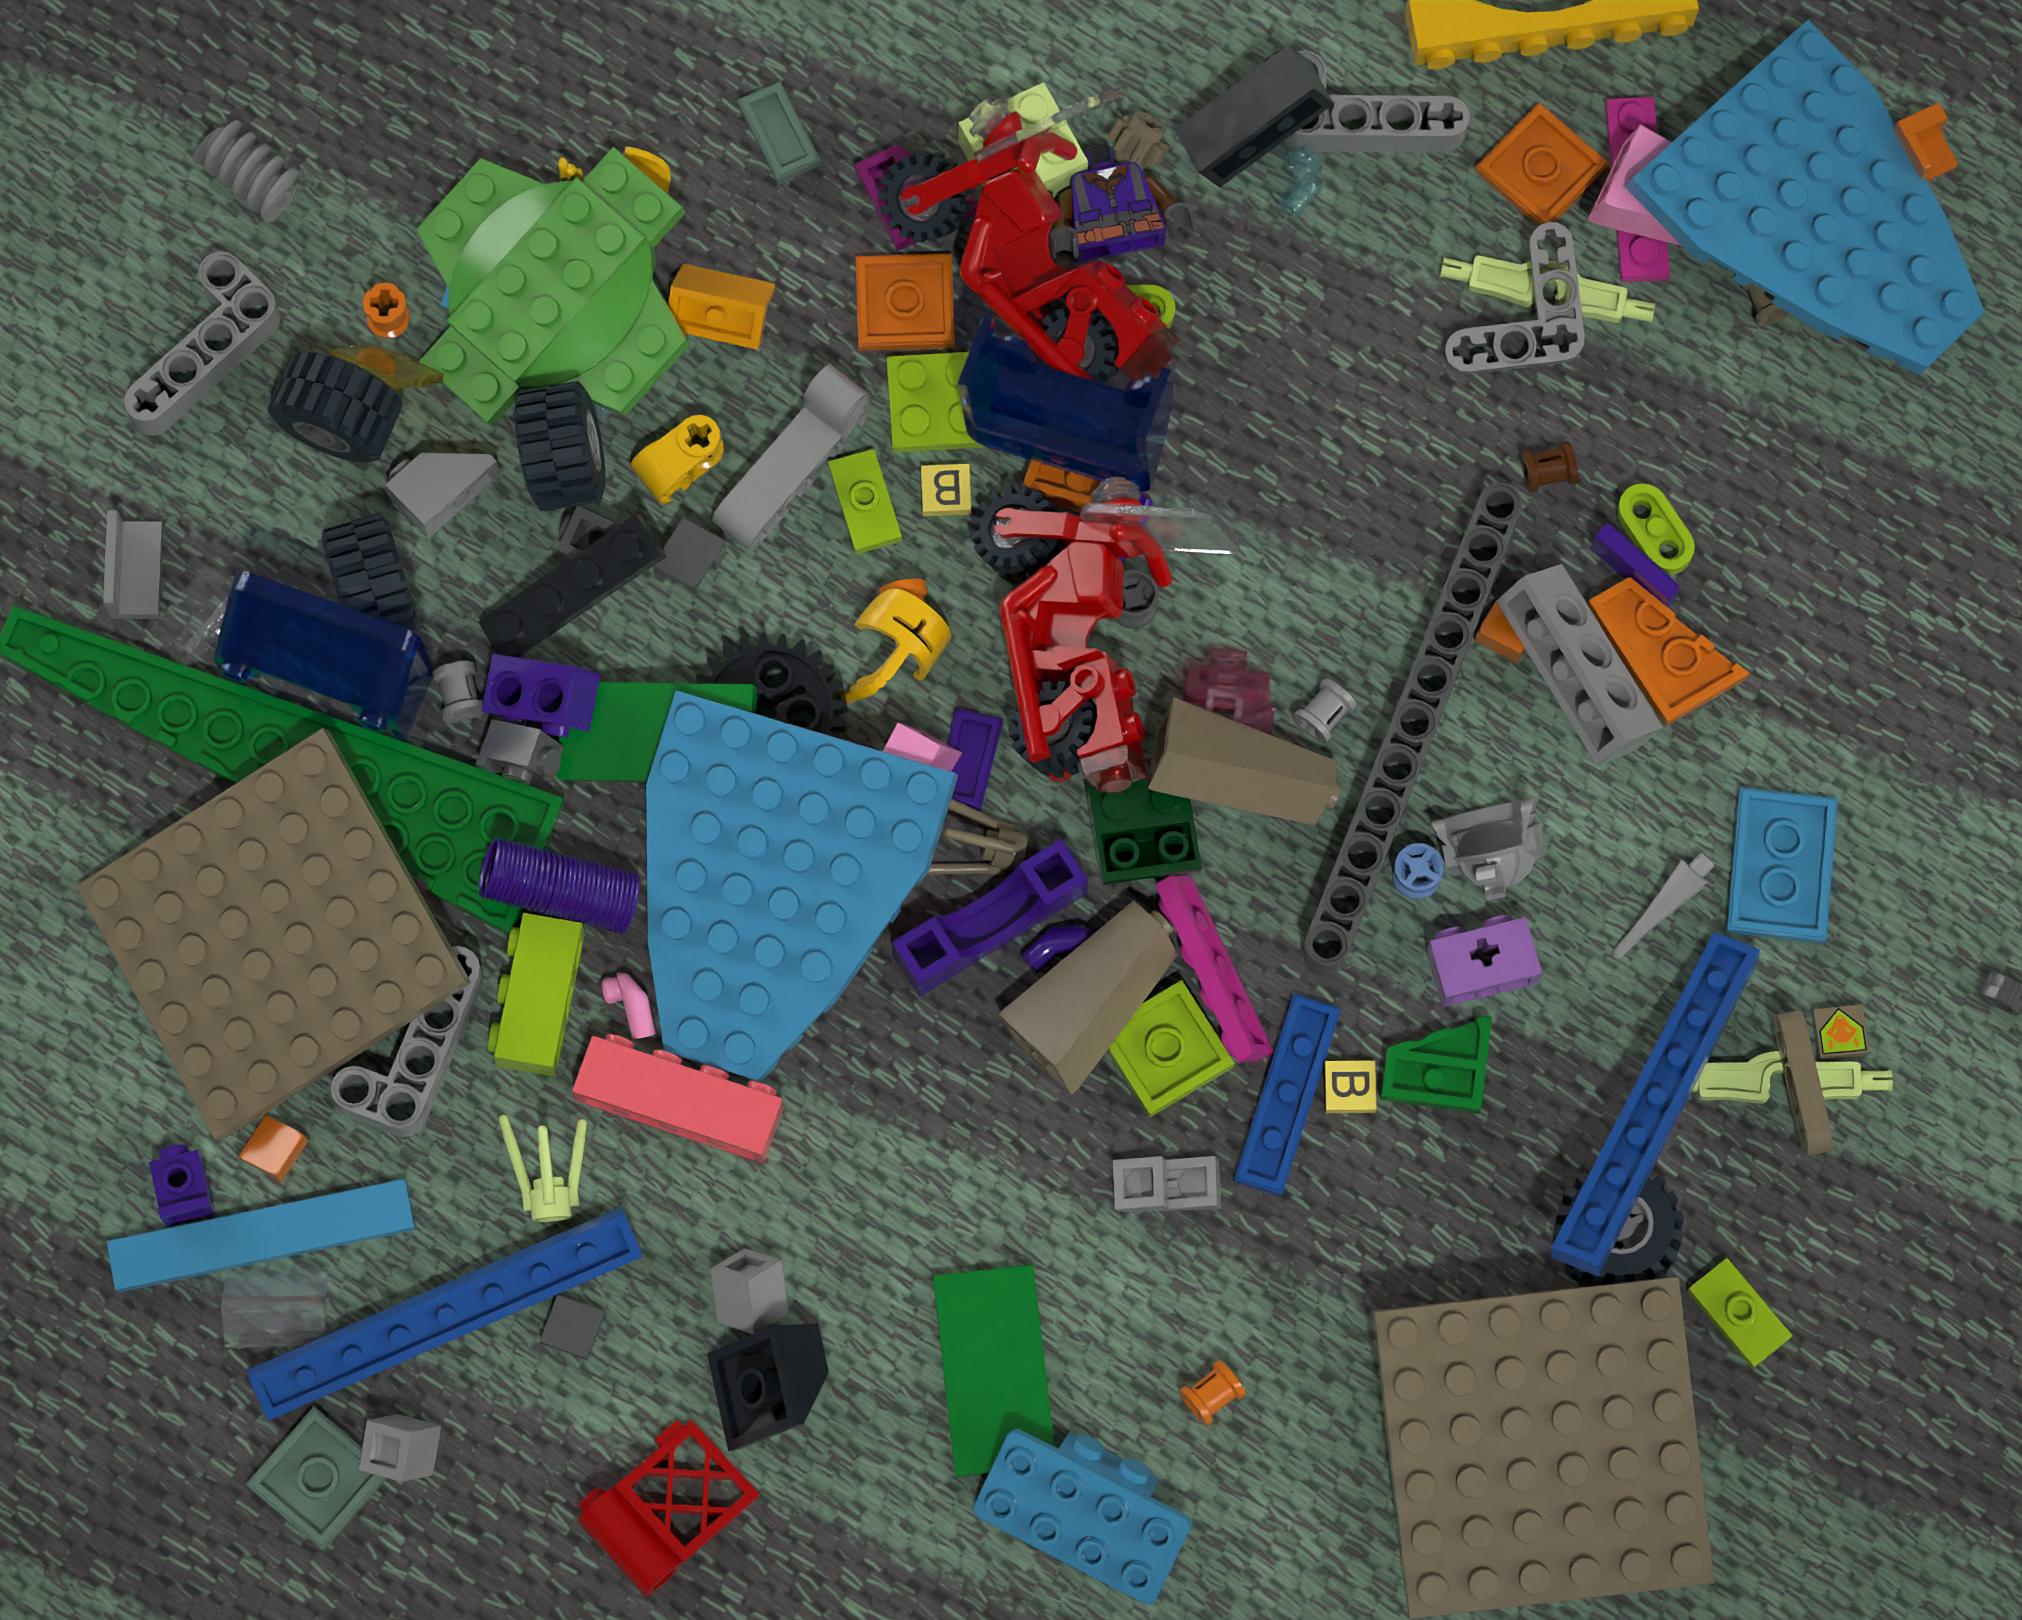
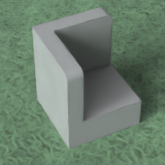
[710,1248,788,1334]
[359,1414,441,1482]

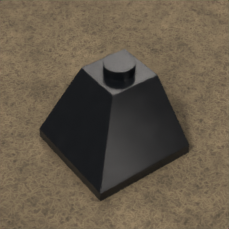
[707,1323,829,1452]

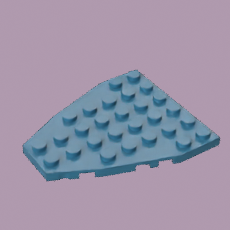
[1625,19,1985,375]
[646,691,958,1082]

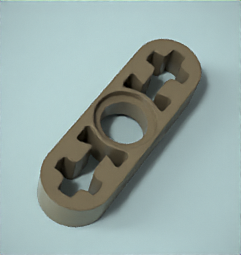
[1774,1010,1833,1156]

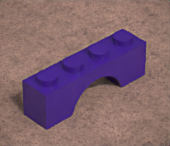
[892,839,1088,997]

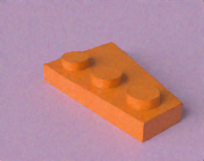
[1587,577,1750,727]

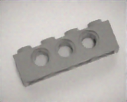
[1496,564,1663,766]

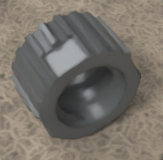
[1980,973,2022,1015]

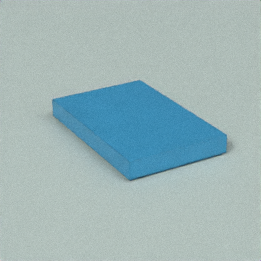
[1726,787,1838,944]

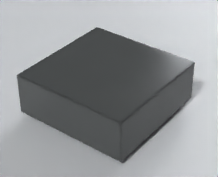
[539,1294,606,1361]

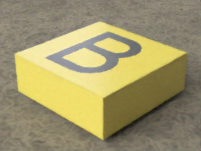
[921,464,971,516]
[1324,1061,1376,1113]

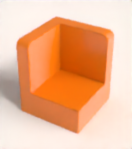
[1894,103,1958,181]

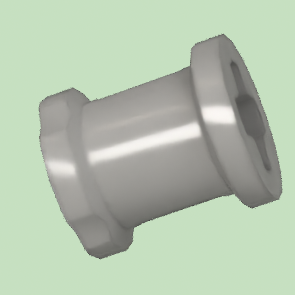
[433,661,484,723]
[1292,678,1357,744]

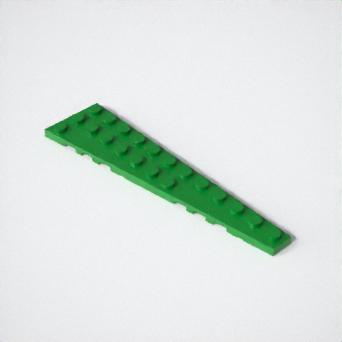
[0,606,564,936]

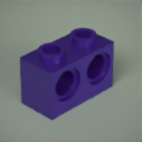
[481,654,601,738]

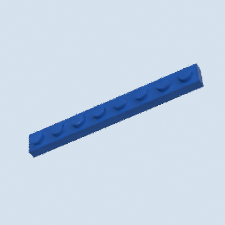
[1551,932,1760,1276]
[246,1207,643,1421]

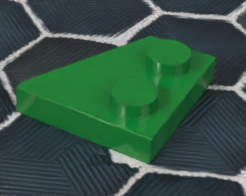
[1380,1016,1492,1114]

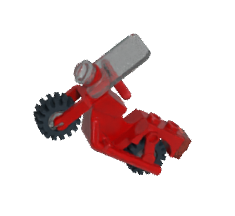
[878,88,1181,395]
[970,477,1241,792]

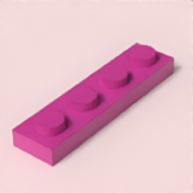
[1605,97,1670,282]
[1155,875,1274,1062]

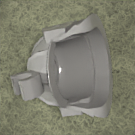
[1431,798,1544,901]

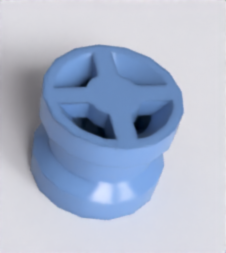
[1392,843,1444,899]

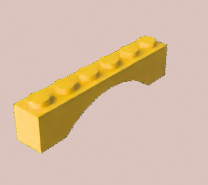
[1405,0,1699,69]

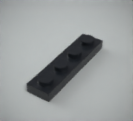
[478,514,666,658]

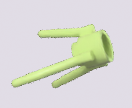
[499,1114,587,1223]

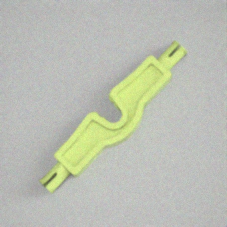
[1440,256,1656,323]
[1692,1051,1893,1104]

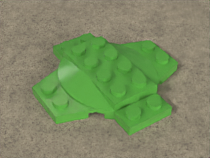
[416,147,690,427]

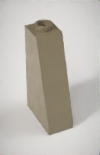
[1148,697,1342,826]
[998,901,1178,1095]

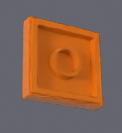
[1474,103,1610,227]
[856,253,955,351]

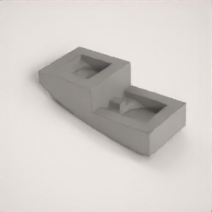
[1113,1156,1221,1212]

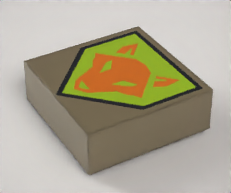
[1811,1004,1870,1061]

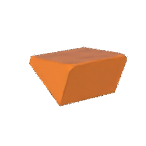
[1475,599,1526,663]
[238,1115,308,1183]

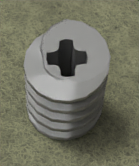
[193,120,299,223]

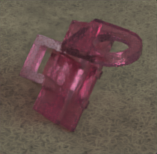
[1182,648,1275,735]

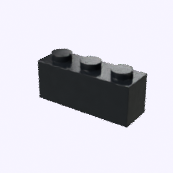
[1175,45,1334,188]

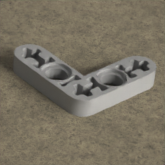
[1444,222,1585,374]

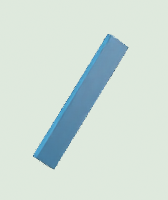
[106,1179,416,1293]

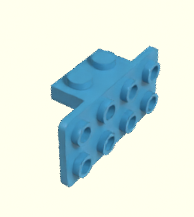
[973,1429,1192,1604]

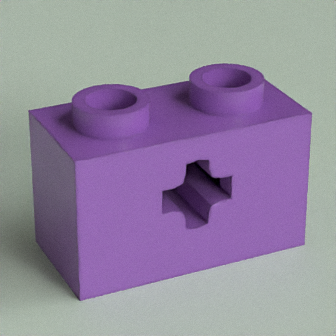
[1426,914,1542,1008]

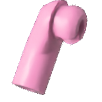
[601,973,656,1039]

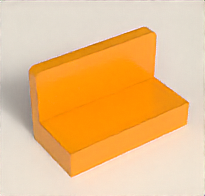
[668,264,775,350]

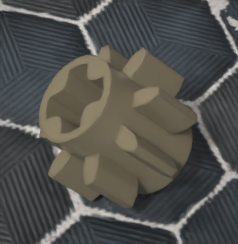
[1108,111,1171,171]

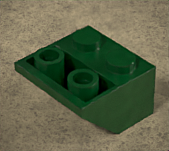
[1087,779,1202,885]

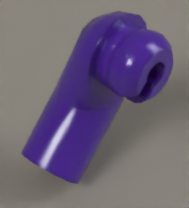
[1021,925,1092,973]

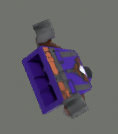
[1049,145,1197,263]

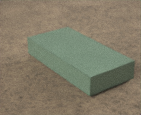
[737,81,821,184]

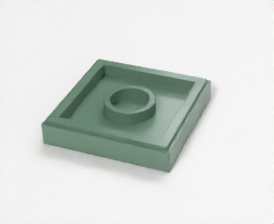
[246,1407,387,1552]

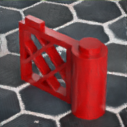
[577,1420,760,1597]

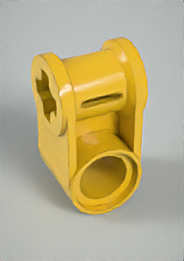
[630,415,724,505]

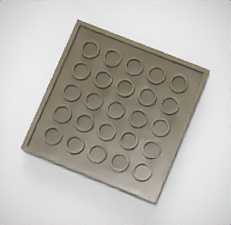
[76,728,471,1141]
[1373,1276,1714,1619]

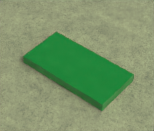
[557,682,757,783]
[933,1265,1055,1478]

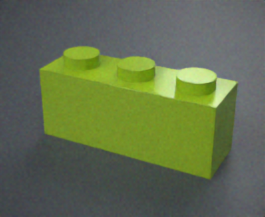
[488,913,585,1077]

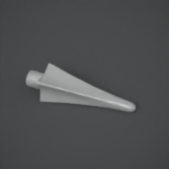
[1612,853,1714,959]

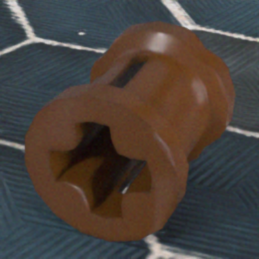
[1520,441,1578,493]

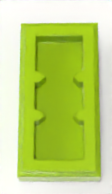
[828,449,902,554]
[1687,1258,1793,1369]

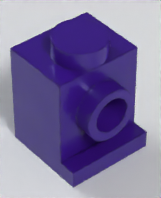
[149,1144,215,1226]

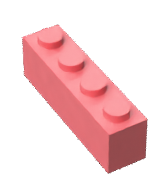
[572,1034,784,1164]

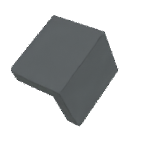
[653,517,727,590]

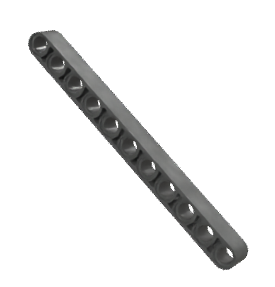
[1302,482,1523,976]

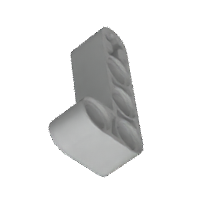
[1285,50,1470,153]
[124,251,280,436]
[712,364,870,552]
[331,946,484,1137]

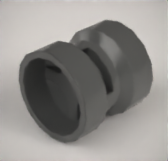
[1114,570,1158,629]

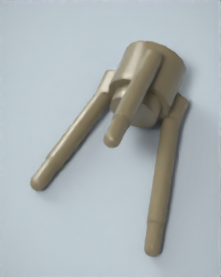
[926,799,1028,878]

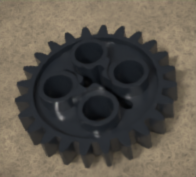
[695,632,848,738]

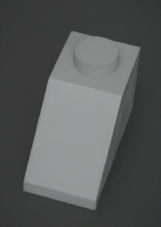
[385,453,500,539]

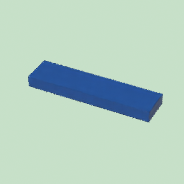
[1234,993,1341,1197]

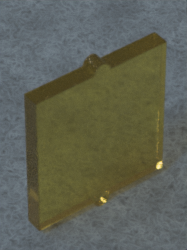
[330,344,444,389]

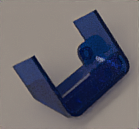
[957,314,1174,492]
[213,571,433,743]

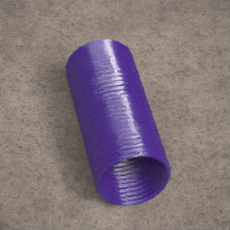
[479,836,640,935]

